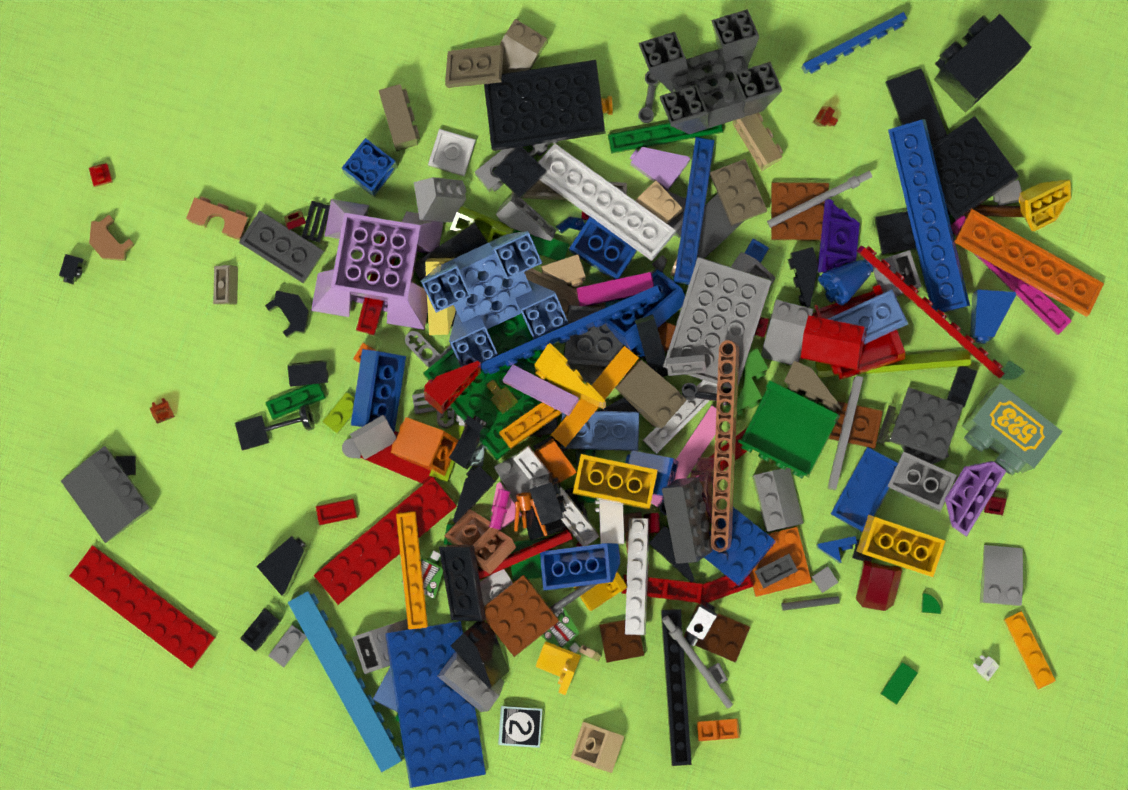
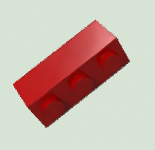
[801,315,866,370]

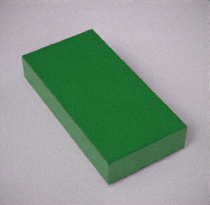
[880,662,918,705]

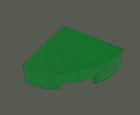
[921,593,941,614]

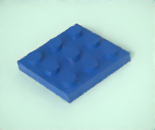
[704,507,776,586]

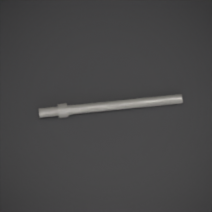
[767,171,872,228]
[662,616,733,708]

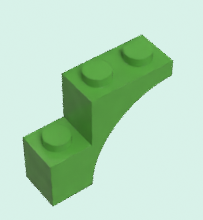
[724,348,768,416]

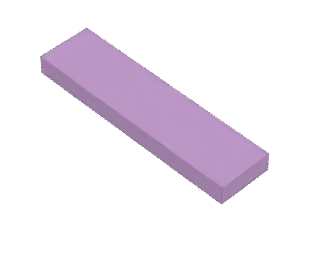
[503,365,579,416]

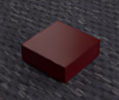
[284,210,306,230]

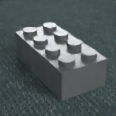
[662,477,713,564]

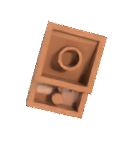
[444,509,516,574]

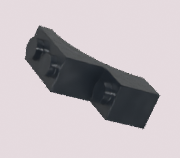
[449,416,490,470]

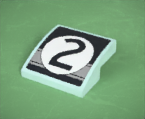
[498,706,542,748]

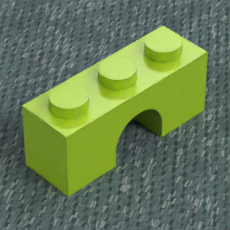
[451,206,514,243]

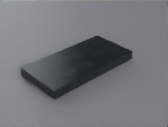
[885,69,947,146]
[439,545,486,621]

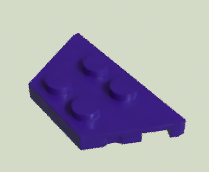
[818,199,860,273]

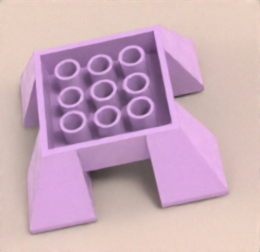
[311,199,443,330]

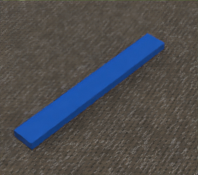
[673,137,714,285]

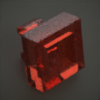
[813,106,838,127]
[150,398,175,424]

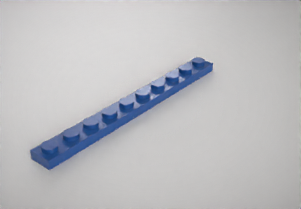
[481,285,662,374]

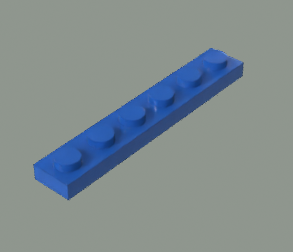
[801,12,907,74]

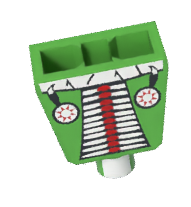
[402,550,443,599]
[541,607,581,653]

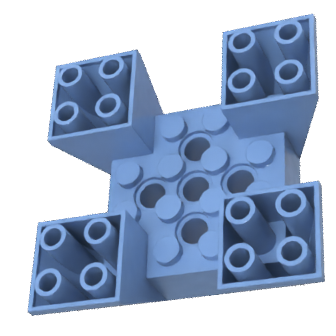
[421,231,568,367]

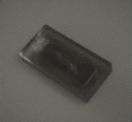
[877,405,899,446]

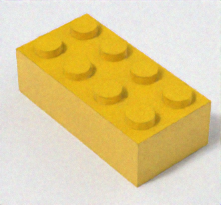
[573,454,658,509]
[856,515,945,577]

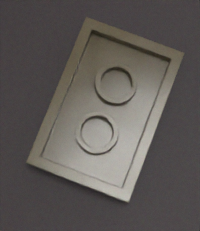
[445,45,504,88]
[710,159,767,226]

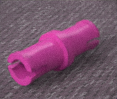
[489,489,510,529]

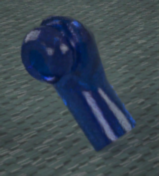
[556,216,585,234]

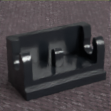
[287,360,329,387]
[241,608,281,651]

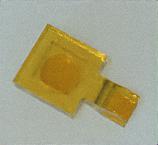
[487,380,518,414]

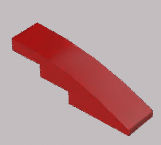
[621,574,702,603]

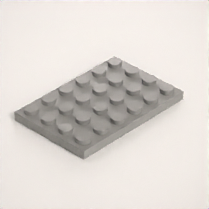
[663,257,772,389]

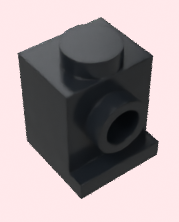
[59,254,87,285]

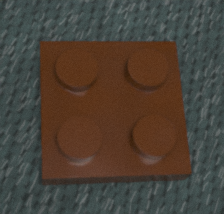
[599,620,644,663]

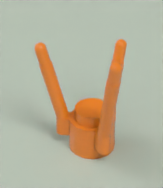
[514,492,548,536]

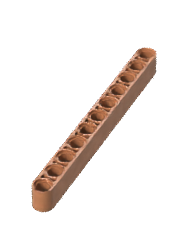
[711,340,739,552]

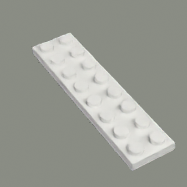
[538,144,676,261]

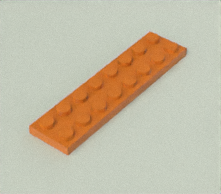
[954,209,1104,317]

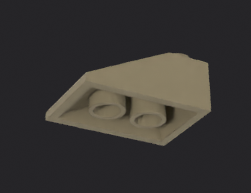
[499,19,547,74]
[615,360,686,428]

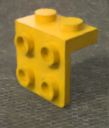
[574,572,627,611]

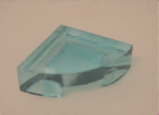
[1001,361,1025,380]

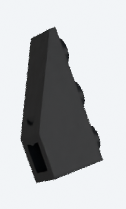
[787,247,818,308]

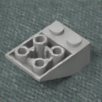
[352,619,408,674]

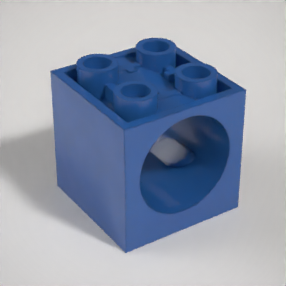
[342,138,397,197]

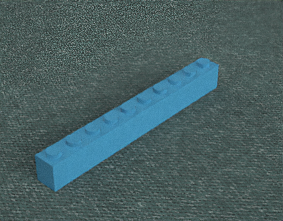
[288,591,404,773]

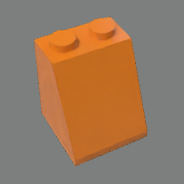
[391,417,459,476]

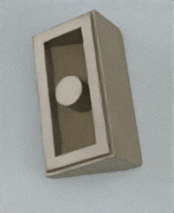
[213,265,238,305]

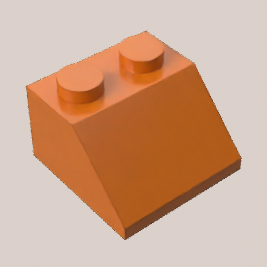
[534,438,577,482]

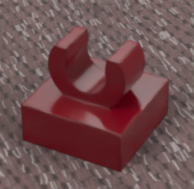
[754,317,769,338]

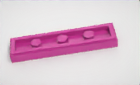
[577,272,654,307]

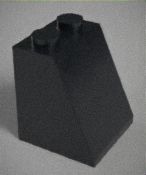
[256,536,307,597]

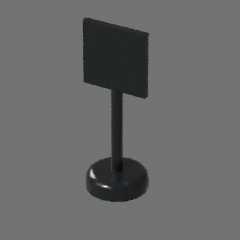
[235,404,315,451]

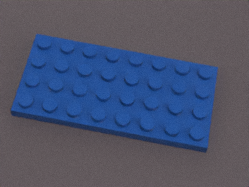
[385,621,486,788]

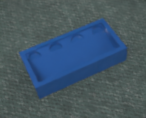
[831,447,898,533]

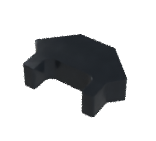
[265,291,309,338]

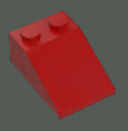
[424,361,481,414]

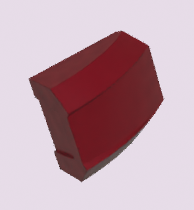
[856,560,902,611]

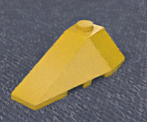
[535,343,606,409]

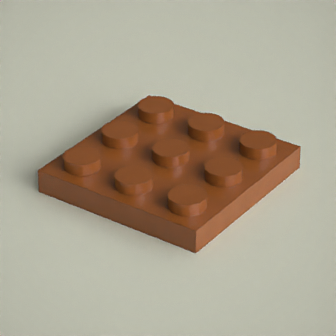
[771,183,829,241]
[484,575,560,657]

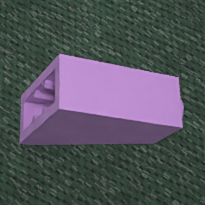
[630,147,690,191]

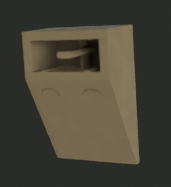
[784,361,843,412]

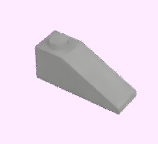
[496,193,556,241]

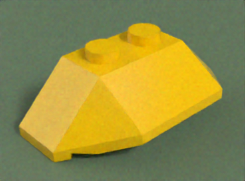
[1019,180,1071,231]

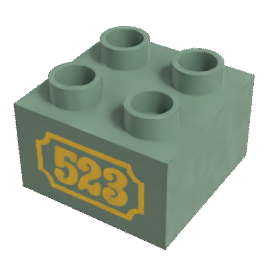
[962,383,1063,476]

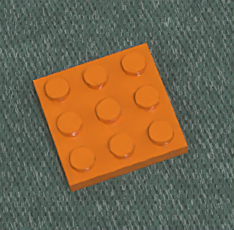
[750,527,812,597]

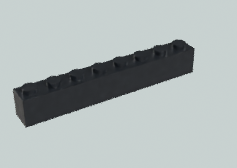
[661,609,692,766]

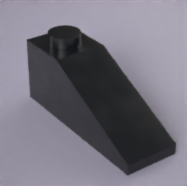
[453,466,496,524]
[649,526,695,582]

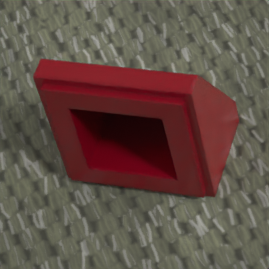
[984,491,1007,516]
[643,513,660,533]

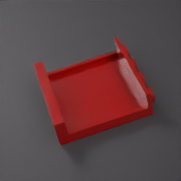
[812,285,906,380]

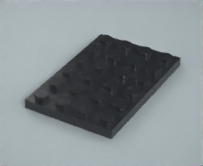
[484,60,606,151]

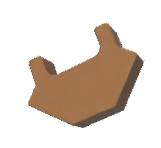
[89,215,134,261]

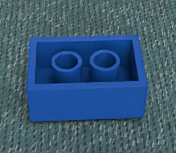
[569,217,637,280]

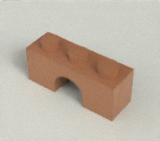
[186,196,250,240]

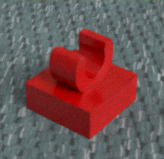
[89,163,113,187]

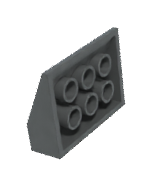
[61,446,153,543]

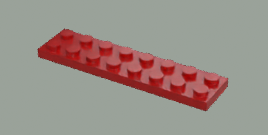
[313,477,457,605]
[69,545,215,669]

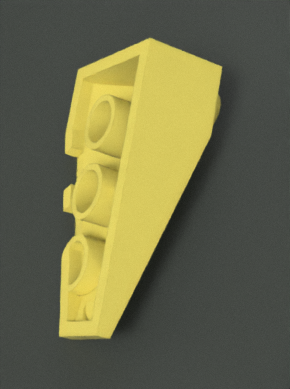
[425,258,456,335]

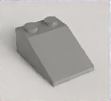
[761,300,813,365]
[888,451,957,513]
[980,545,1023,606]

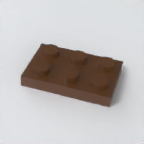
[683,605,750,663]

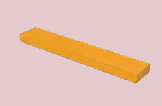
[551,346,639,447]
[396,512,428,630]

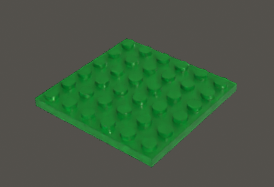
[423,314,575,461]

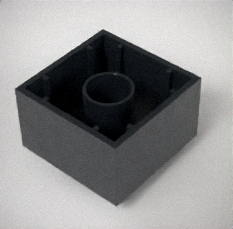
[934,14,1032,113]

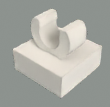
[973,655,999,681]

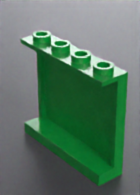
[738,380,840,479]

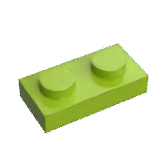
[322,392,355,434]

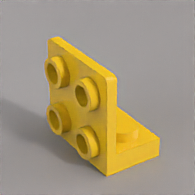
[536,642,581,695]

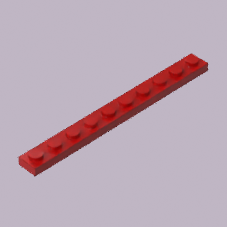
[857,245,1005,379]

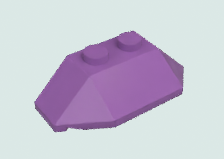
[945,461,1006,537]

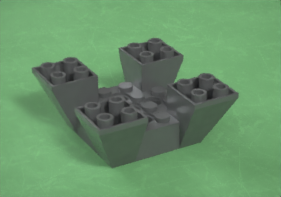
[639,9,782,134]

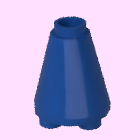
[818,259,873,306]

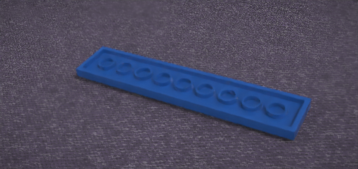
[888,120,970,312]

